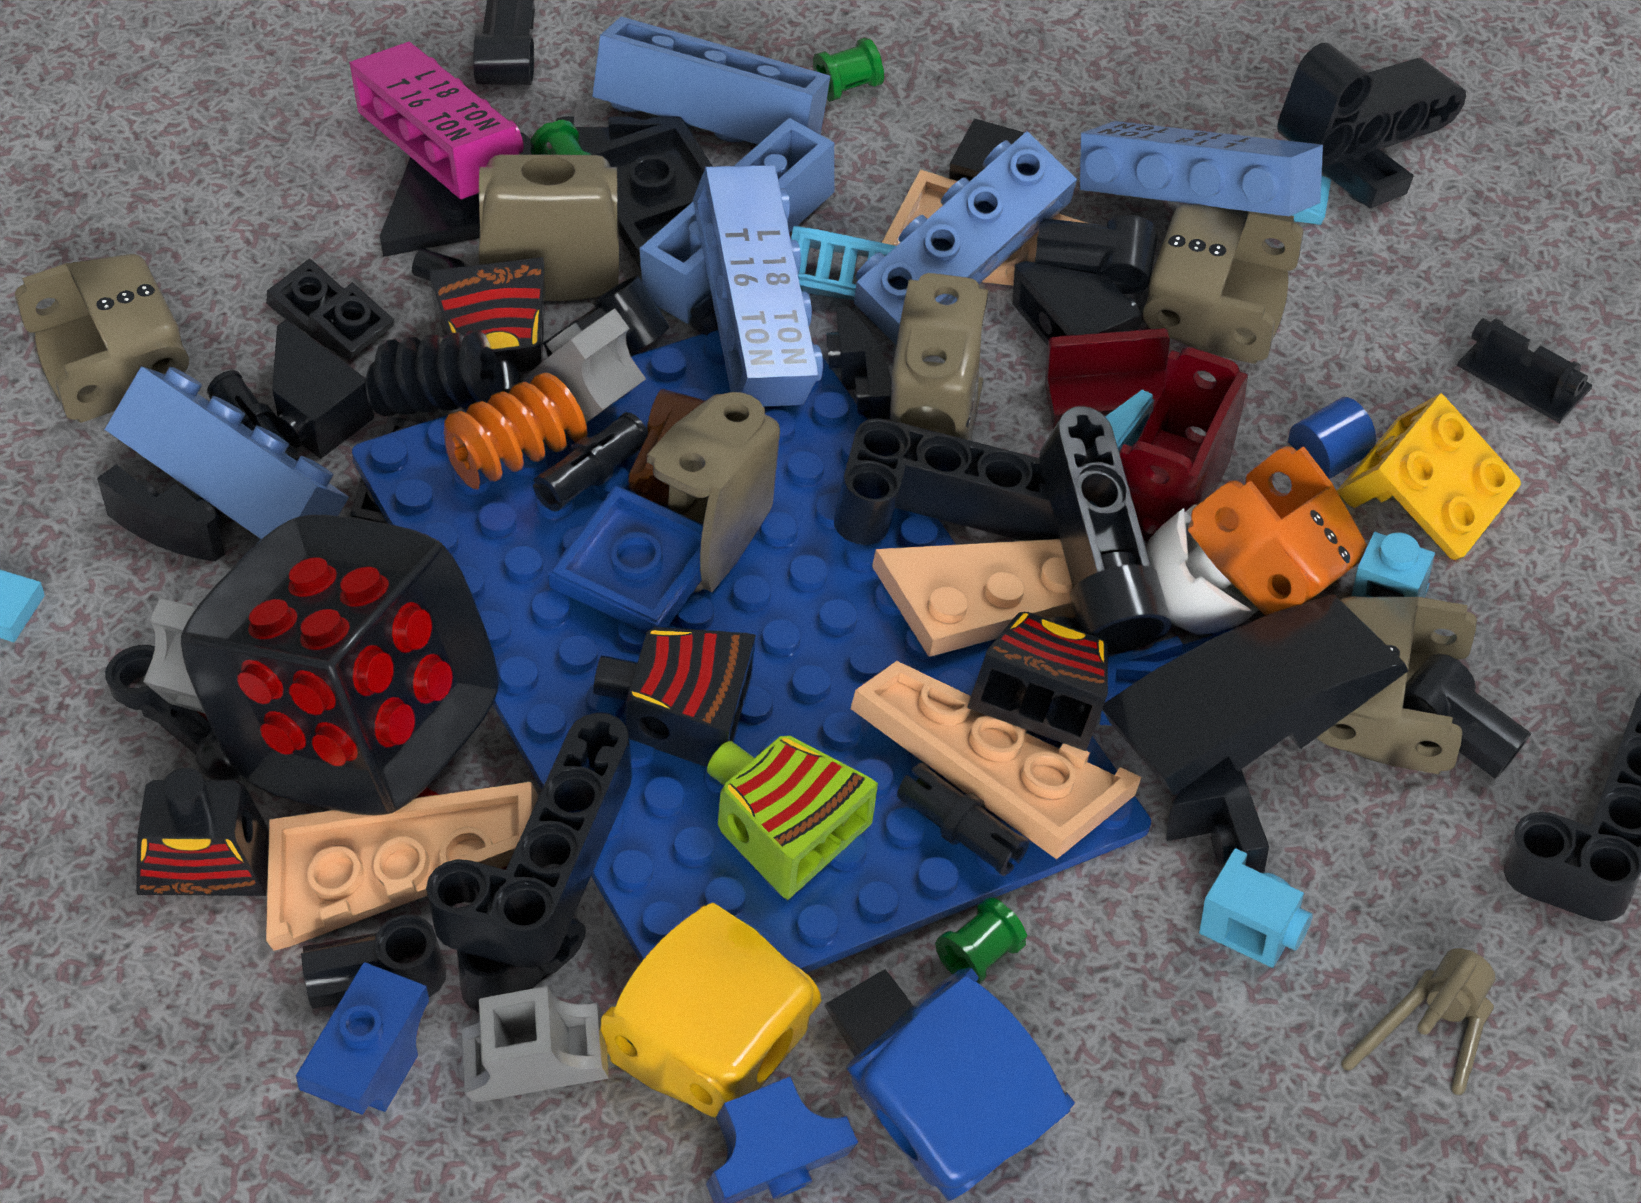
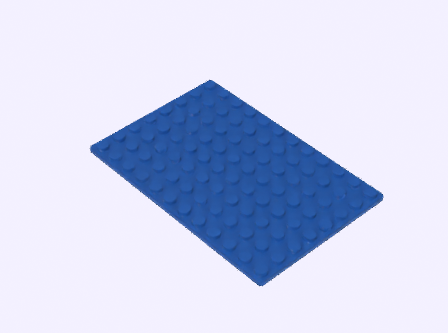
[352,330,1151,973]

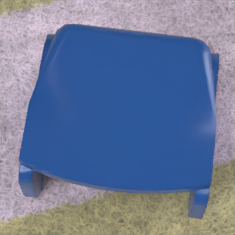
[846,968,1075,1201]

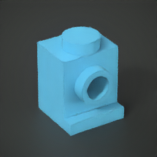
[1351,532,1435,598]
[1199,848,1313,968]

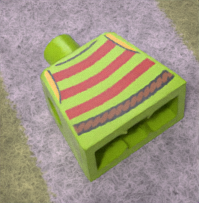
[707,736,878,900]

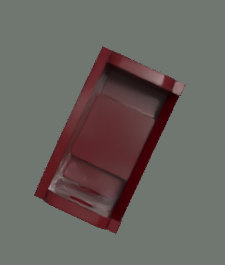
[1119,347,1248,542]

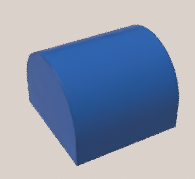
[1288,397,1376,479]

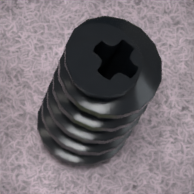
[365,330,504,417]

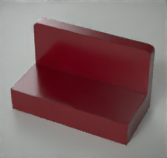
[1045,328,1170,429]

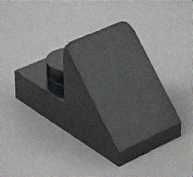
[1166,759,1269,873]

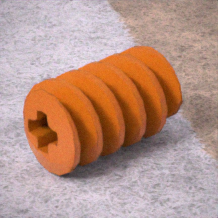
[443,373,588,489]

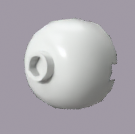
[1146,505,1259,635]

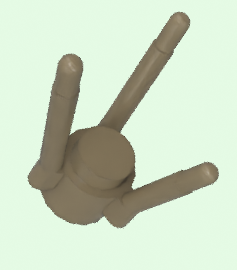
[1341,948,1496,1095]

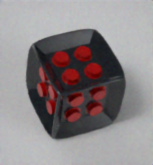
[181,515,499,815]

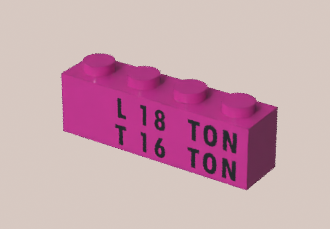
[349,41,524,200]

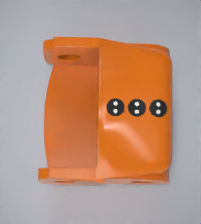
[1187,446,1368,616]

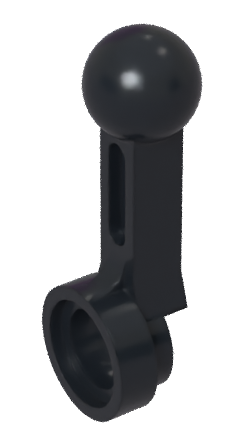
[105,645,241,780]

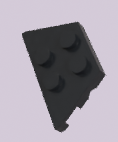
[556,116,713,269]
[380,132,532,257]

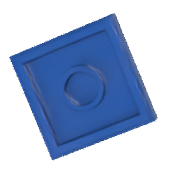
[547,485,703,633]

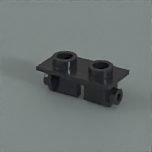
[1457,318,1593,424]

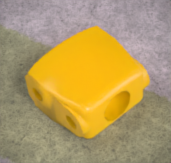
[600,902,822,1118]

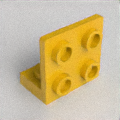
[1337,393,1521,560]

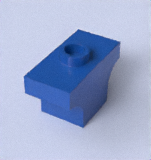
[296,962,429,1115]
[706,1076,858,1203]

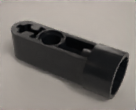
[1039,406,1172,654]

